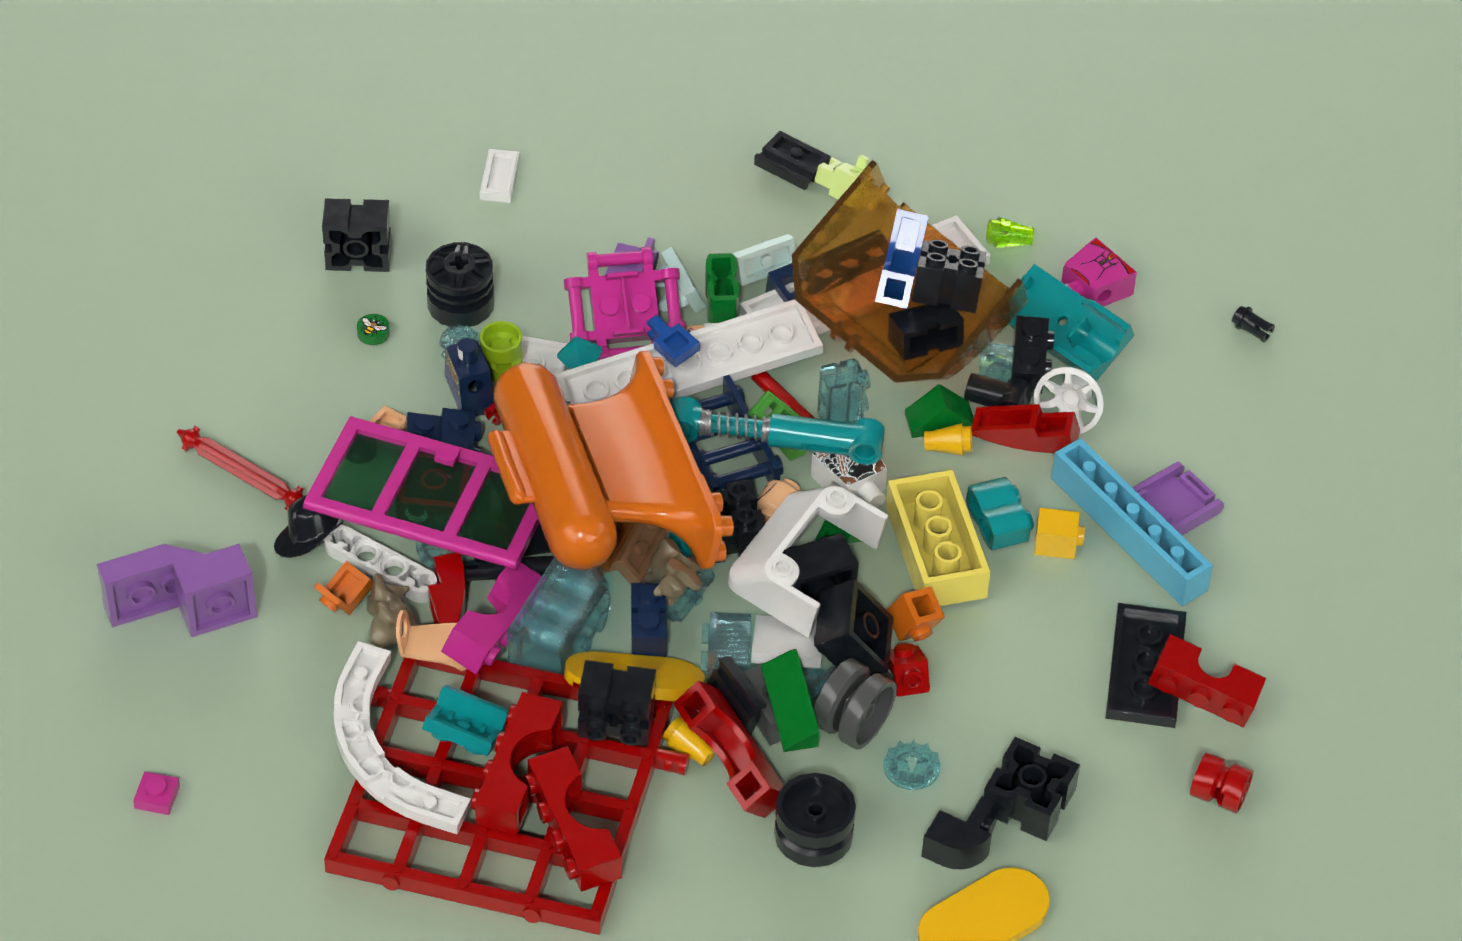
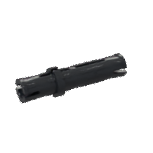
[463,556,567,582]

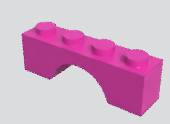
[441,562,548,674]

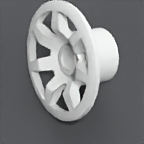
[1034,367,1104,434]

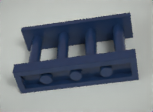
[669,375,784,491]

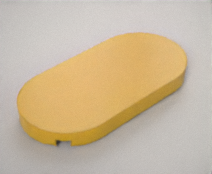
[564,651,705,701]
[918,868,1050,941]

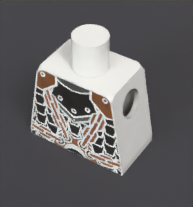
[811,452,887,508]

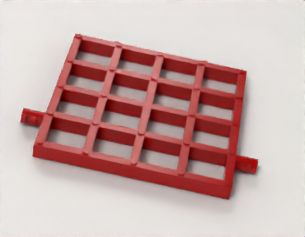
[324,657,690,935]

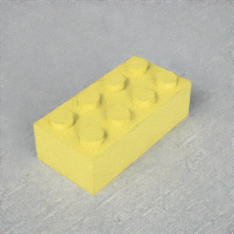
[885,470,990,606]

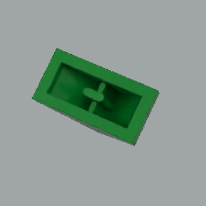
[904,384,974,438]

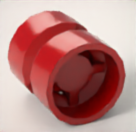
[1189,752,1254,814]

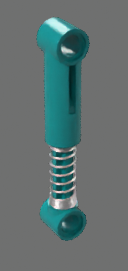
[671,396,885,465]

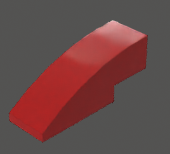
[971,404,1080,454]
[428,552,466,624]

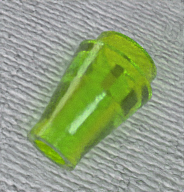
[986,216,1034,248]

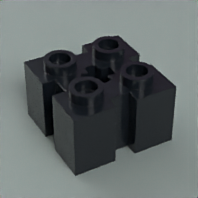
[322,198,392,272]
[912,240,987,313]
[708,479,765,563]
[578,660,656,746]
[983,737,1080,841]

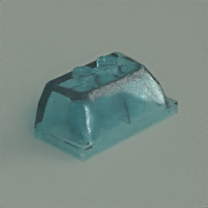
[507,557,611,675]

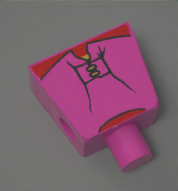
[1061,237,1137,307]

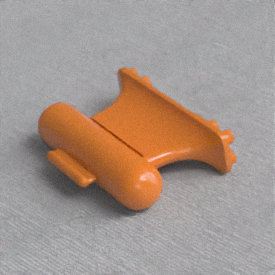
[487,351,734,571]

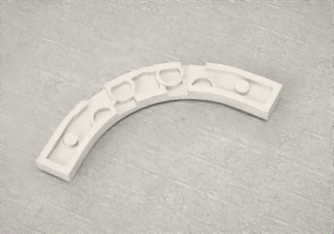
[333,641,471,834]

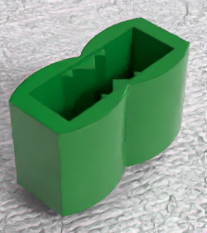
[705,253,740,323]

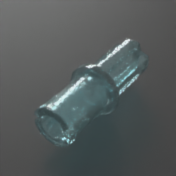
[666,569,715,622]

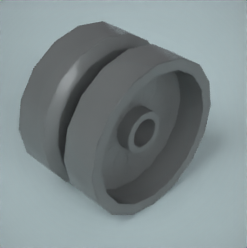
[814,658,897,750]

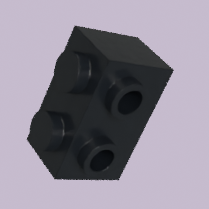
[1010,315,1054,394]

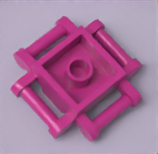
[563,246,686,360]

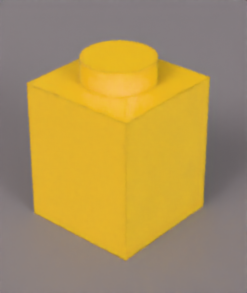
[1034,508,1085,559]

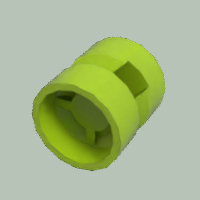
[480,321,523,382]

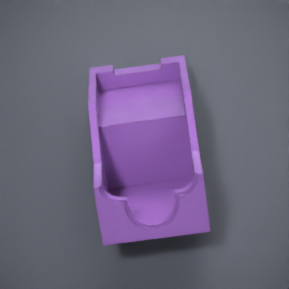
[97,544,257,637]

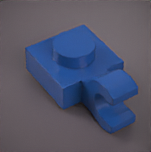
[646,315,700,368]

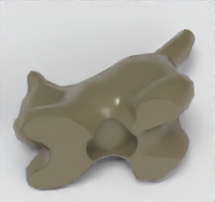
[643,538,703,606]
[366,573,416,649]

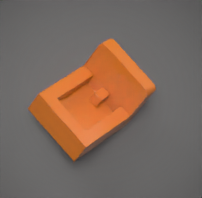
[314,561,373,615]

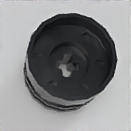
[426,242,494,328]

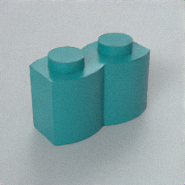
[966,477,1034,551]

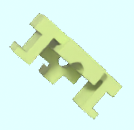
[814,155,889,210]

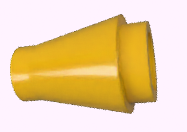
[924,423,972,456]
[663,716,715,767]

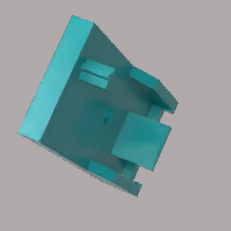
[994,264,1135,381]

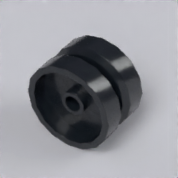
[774,773,856,867]

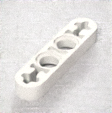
[323,525,437,603]

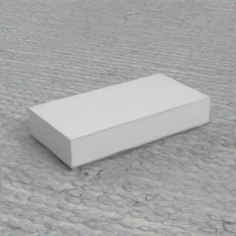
[479,149,520,203]

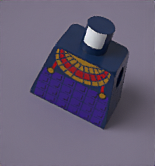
[445,338,493,417]

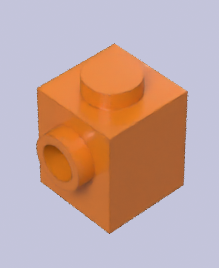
[887,587,945,642]

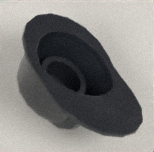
[274,495,344,558]

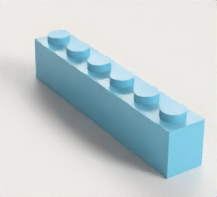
[1051,438,1213,606]

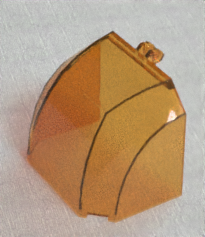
[792,160,1029,383]

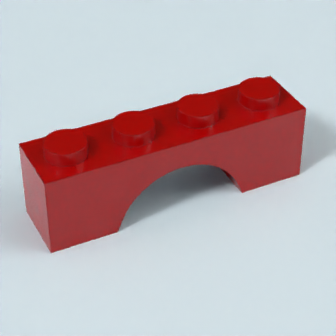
[673,681,784,818]
[471,692,564,835]
[523,746,622,892]

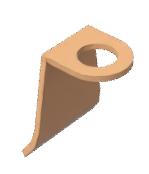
[396,610,467,671]

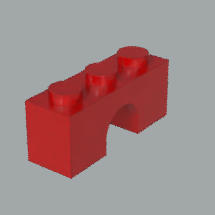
[1147,634,1266,728]

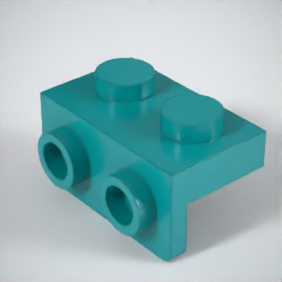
[422,685,509,756]

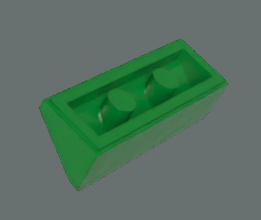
[761,649,819,752]

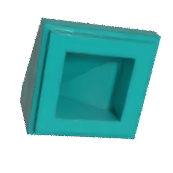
[557,336,602,369]

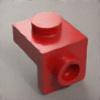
[889,643,930,697]

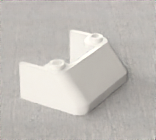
[728,486,888,638]

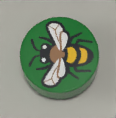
[357,314,390,345]

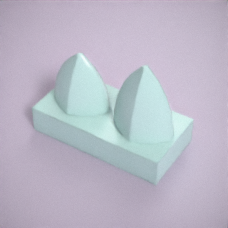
[732,234,798,286]
[655,246,706,313]

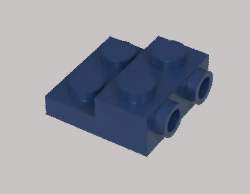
[404,408,482,467]

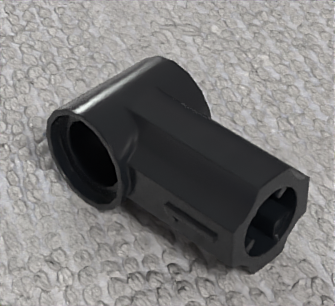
[964,373,1034,407]

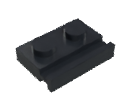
[754,131,831,190]
[706,656,767,736]

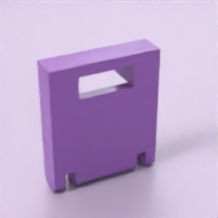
[1133,462,1224,536]

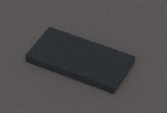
[1105,603,1187,728]

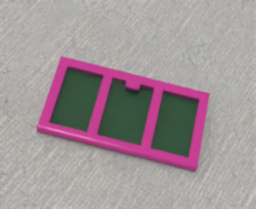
[303,416,540,570]

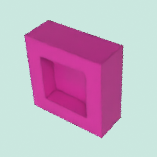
[133,772,180,815]

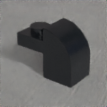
[921,796,997,869]

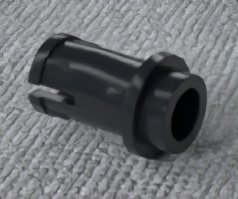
[1232,306,1275,343]

